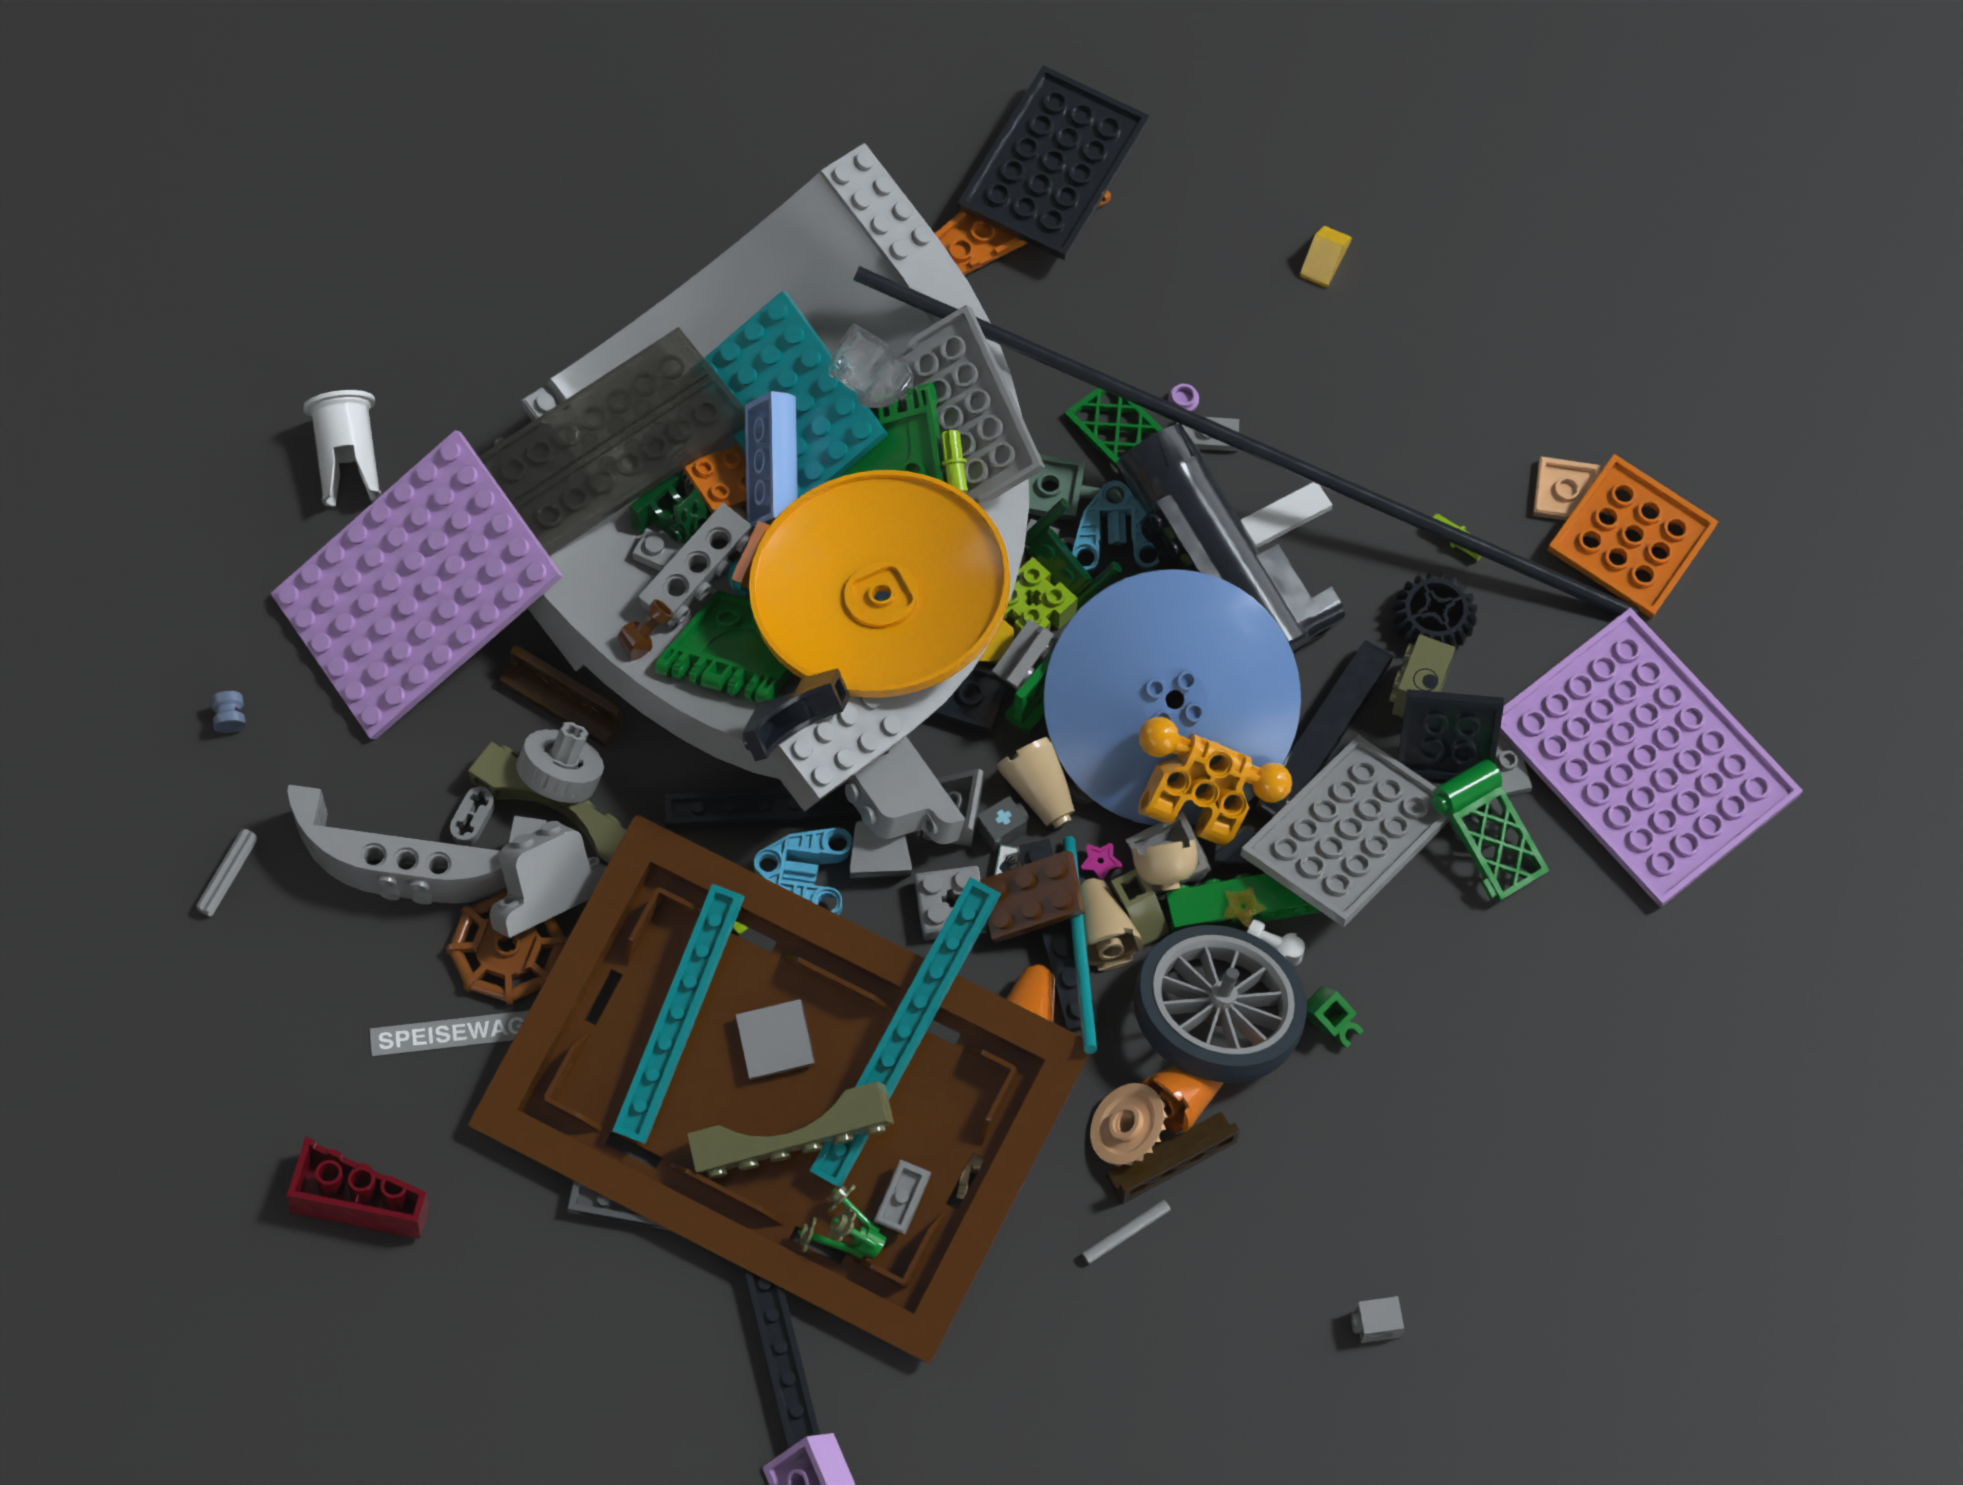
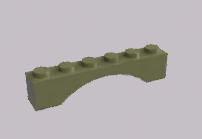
[468,741,627,866]
[687,1082,894,1179]

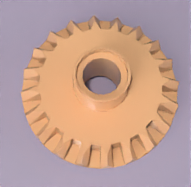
[1090,1083,1168,1167]

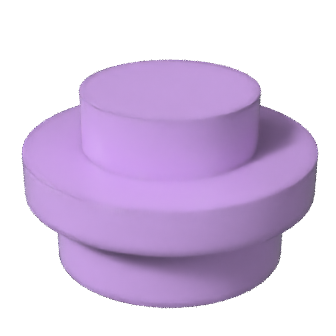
[1168,384,1199,412]

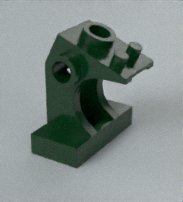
[629,469,712,544]

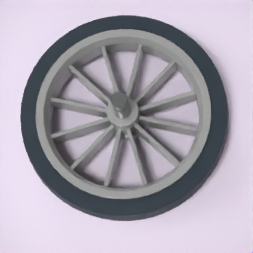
[1133,925,1307,1083]

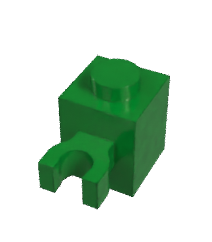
[1306,986,1364,1048]

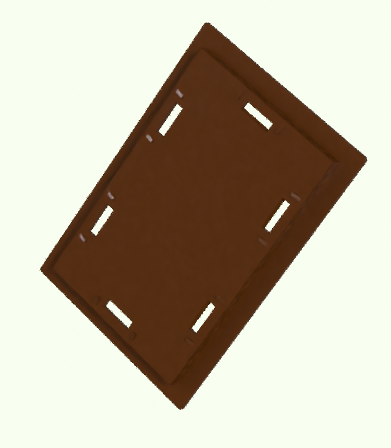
[469,815,1090,1363]

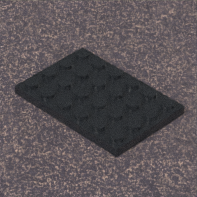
[957,65,1150,261]

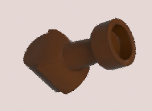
[617,599,674,660]

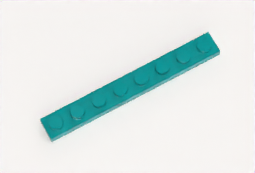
[612,884,745,1144]

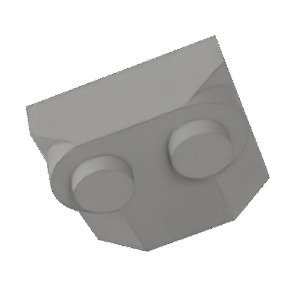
[1126,811,1211,895]

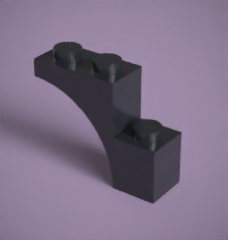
[742,668,850,762]

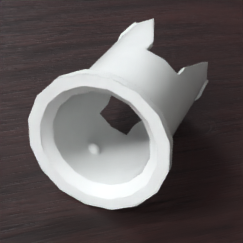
[303,390,381,507]

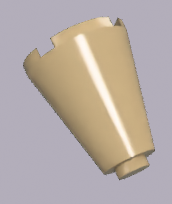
[996,737,1075,829]
[1080,878,1143,971]

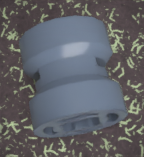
[211,691,246,733]

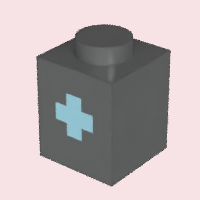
[976,796,1029,852]

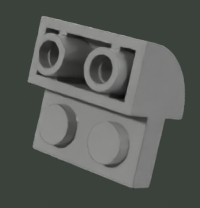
[992,619,1058,691]

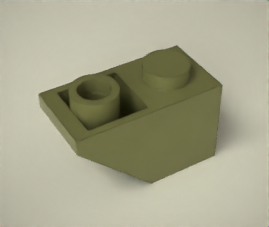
[1111,869,1170,947]

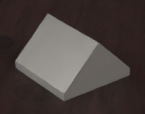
[922,769,983,847]

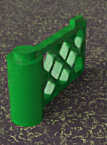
[1064,379,1163,473]
[1432,759,1550,902]

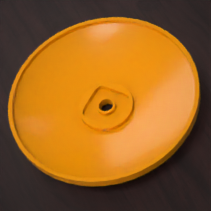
[749,470,1011,698]

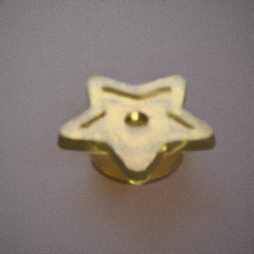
[1224,887,1265,927]

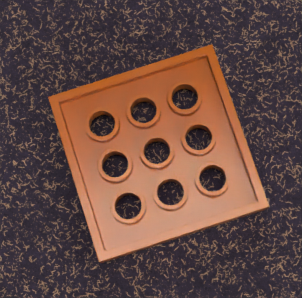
[1547,454,1719,619]

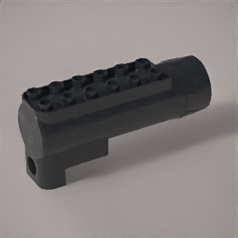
[1116,424,1345,652]

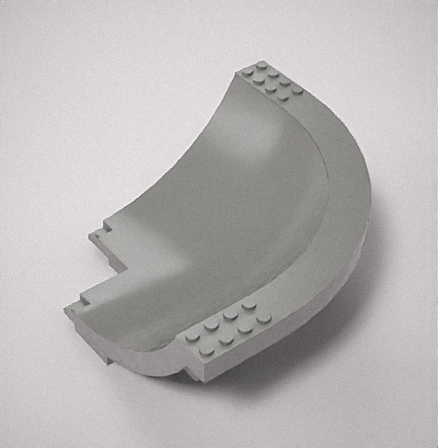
[519,143,1029,812]

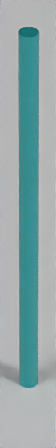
[1062,836,1097,1054]

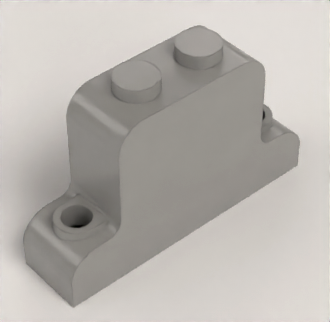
[845,736,965,844]
[489,821,607,938]

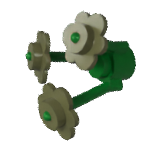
[798,1184,886,1260]

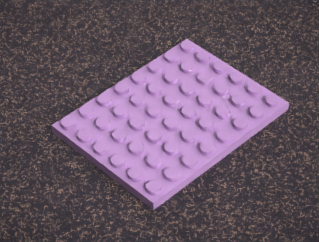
[271,430,563,740]
[1500,607,1803,908]

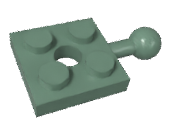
[1028,453,1124,522]

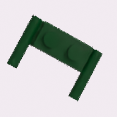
[1025,498,1122,609]

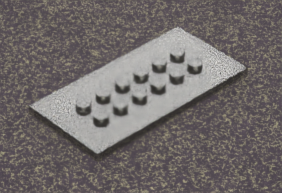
[478,327,745,556]

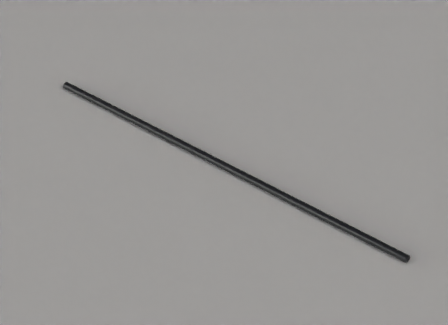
[853,266,1638,616]

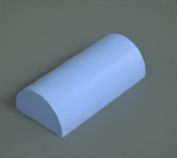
[745,391,798,530]

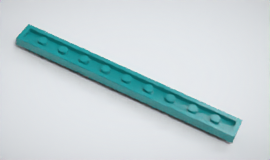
[810,877,1001,1188]

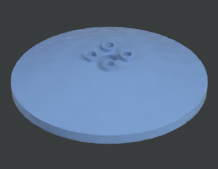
[1043,569,1301,826]

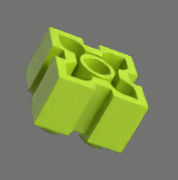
[1003,557,1078,638]

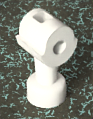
[1247,919,1305,967]

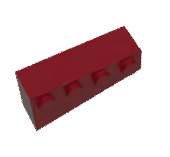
[287,1136,429,1239]

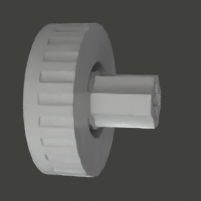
[516,722,604,803]

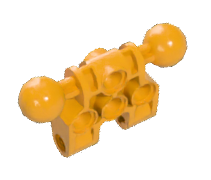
[1138,717,1292,847]

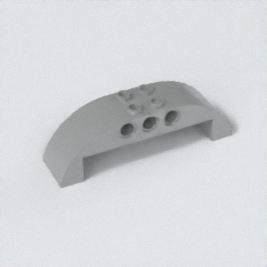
[287,785,547,904]

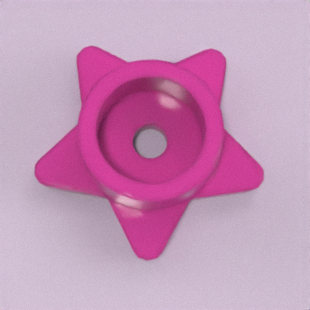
[1080,843,1122,881]

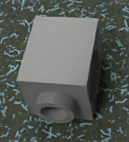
[1351,1296,1404,1343]

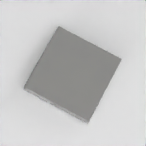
[736,999,815,1080]

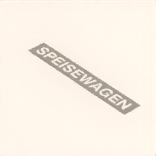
[370,1010,529,1056]

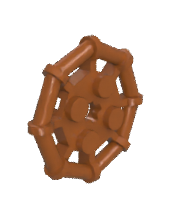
[446,888,568,1005]

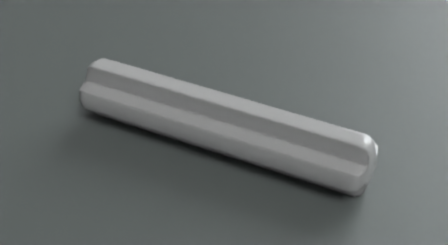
[196,829,257,916]

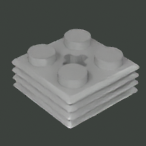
[914,866,988,940]

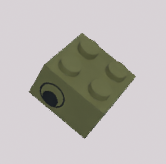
[1389,634,1455,718]

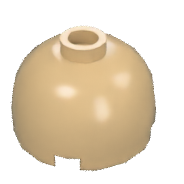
[1131,839,1198,891]

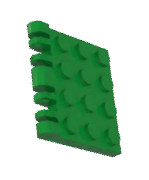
[840,382,947,483]
[655,590,793,703]

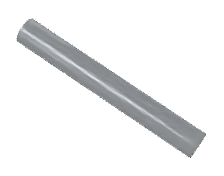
[1081,1199,1171,1265]

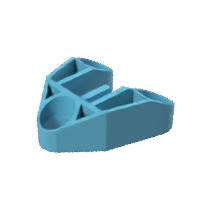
[1072,480,1161,573]
[754,828,852,915]

